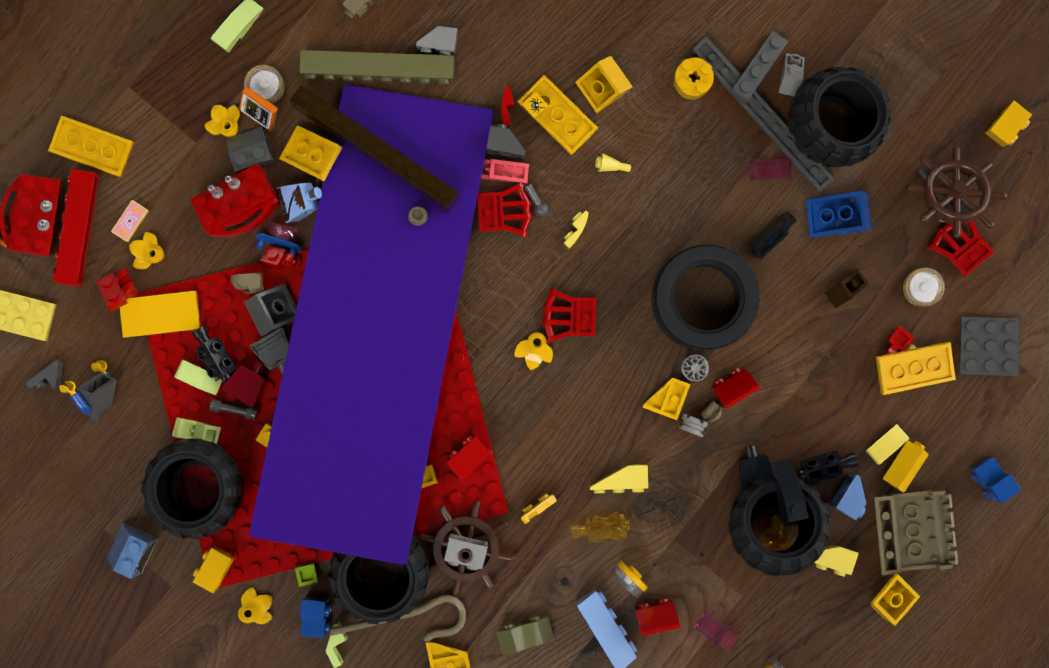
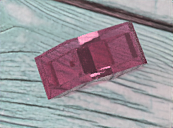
[749,159,792,181]
[694,611,740,652]

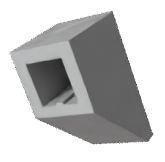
[416,26,458,55]
[778,53,805,97]

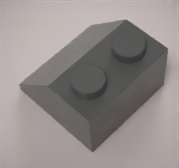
[487,124,526,160]
[226,126,275,174]
[244,284,297,337]

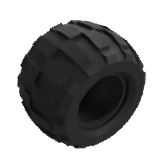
[788,66,891,168]
[141,438,244,539]
[728,475,831,576]
[329,536,429,625]

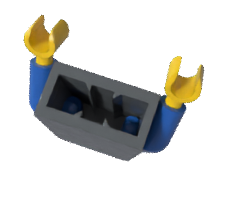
[59,360,117,421]

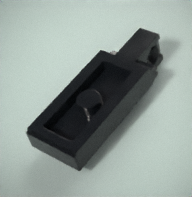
[749,211,797,259]

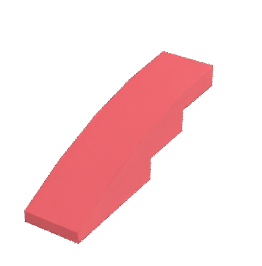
[481,159,529,183]

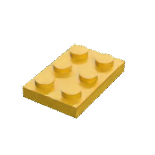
[279,125,342,181]

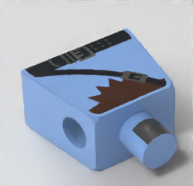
[276,183,322,223]

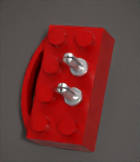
[190,163,280,238]
[0,174,61,258]

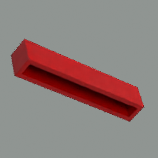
[52,169,100,287]

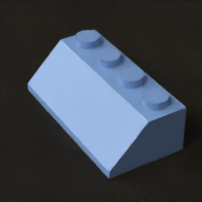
[576,589,637,668]

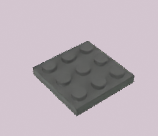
[958,317,1019,376]

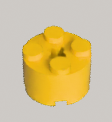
[673,58,714,100]

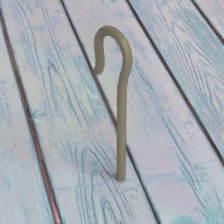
[329,595,467,642]

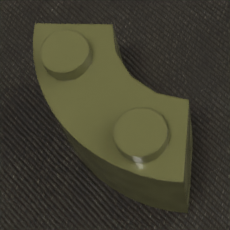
[496,615,554,655]

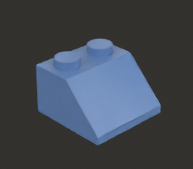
[829,472,866,520]

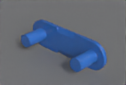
[255,233,302,259]

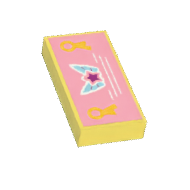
[111,200,149,242]

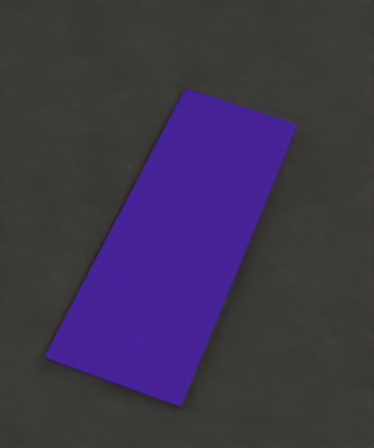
[249,85,493,565]

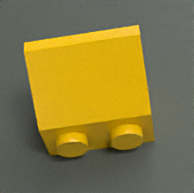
[575,56,632,113]
[871,573,920,626]

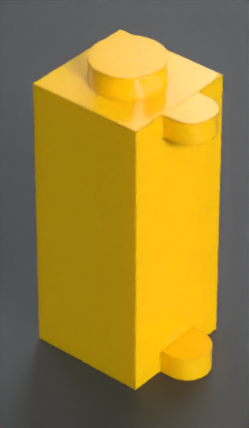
[883,440,929,493]

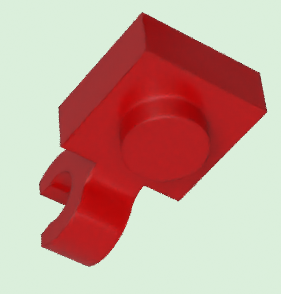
[260,245,297,269]
[882,326,915,355]

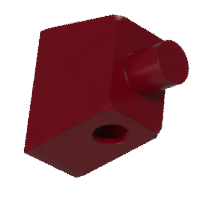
[221,359,267,408]

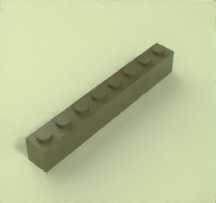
[300,50,455,85]

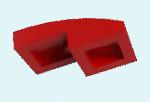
[502,86,514,129]

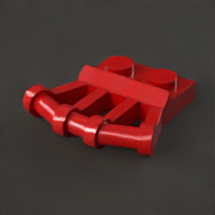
[477,183,532,238]
[927,211,995,277]
[542,288,596,343]

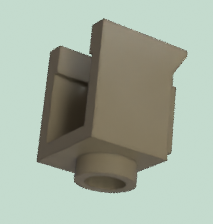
[342,0,373,19]

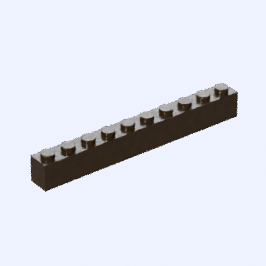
[290,85,459,213]

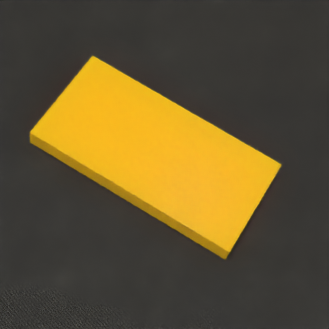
[517,75,598,156]
[48,115,134,177]
[120,291,200,338]
[876,342,956,395]

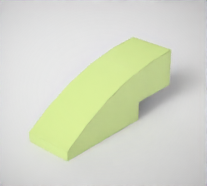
[210,0,264,53]

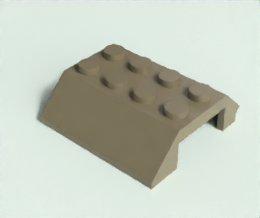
[874,490,958,575]

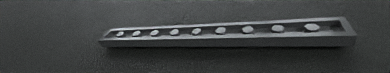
[691,37,834,192]

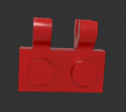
[96,268,138,312]

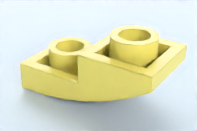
[564,211,589,249]
[866,424,910,465]

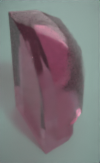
[267,222,297,243]

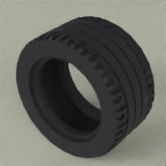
[651,244,760,351]

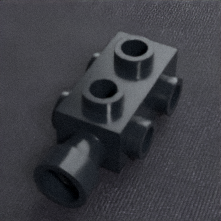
[192,326,237,382]
[798,450,858,484]

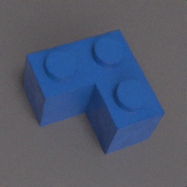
[969,456,1021,503]
[300,595,332,638]

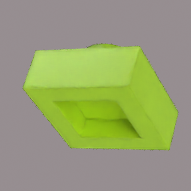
[295,563,318,587]

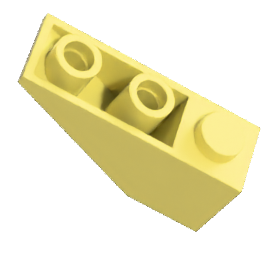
[590,464,648,493]
[815,545,859,577]

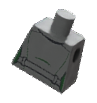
[250,327,290,375]

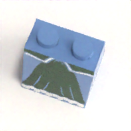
[107,523,158,579]

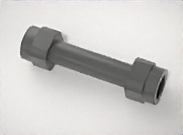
[210,399,258,420]

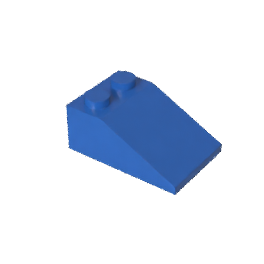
[806,191,872,238]

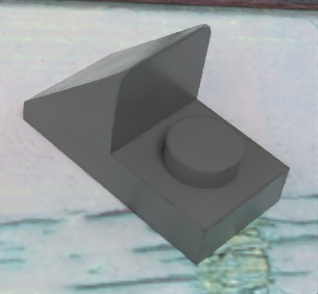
[25,360,64,390]

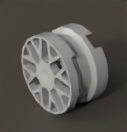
[681,354,709,381]
[678,414,708,437]

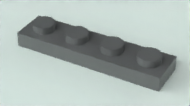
[731,31,788,102]

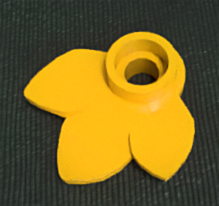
[204,105,240,137]
[129,232,164,269]
[515,332,553,370]
[238,587,272,624]

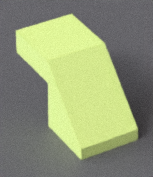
[174,359,222,395]
[172,417,221,444]
[325,621,348,668]

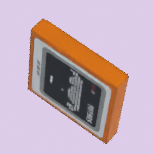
[239,87,278,131]

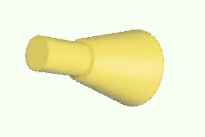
[595,153,631,172]

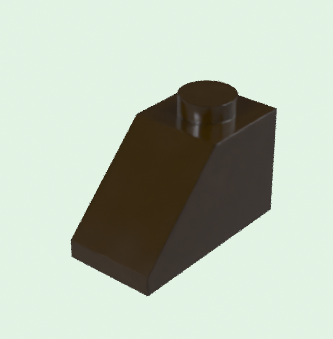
[825,268,868,308]

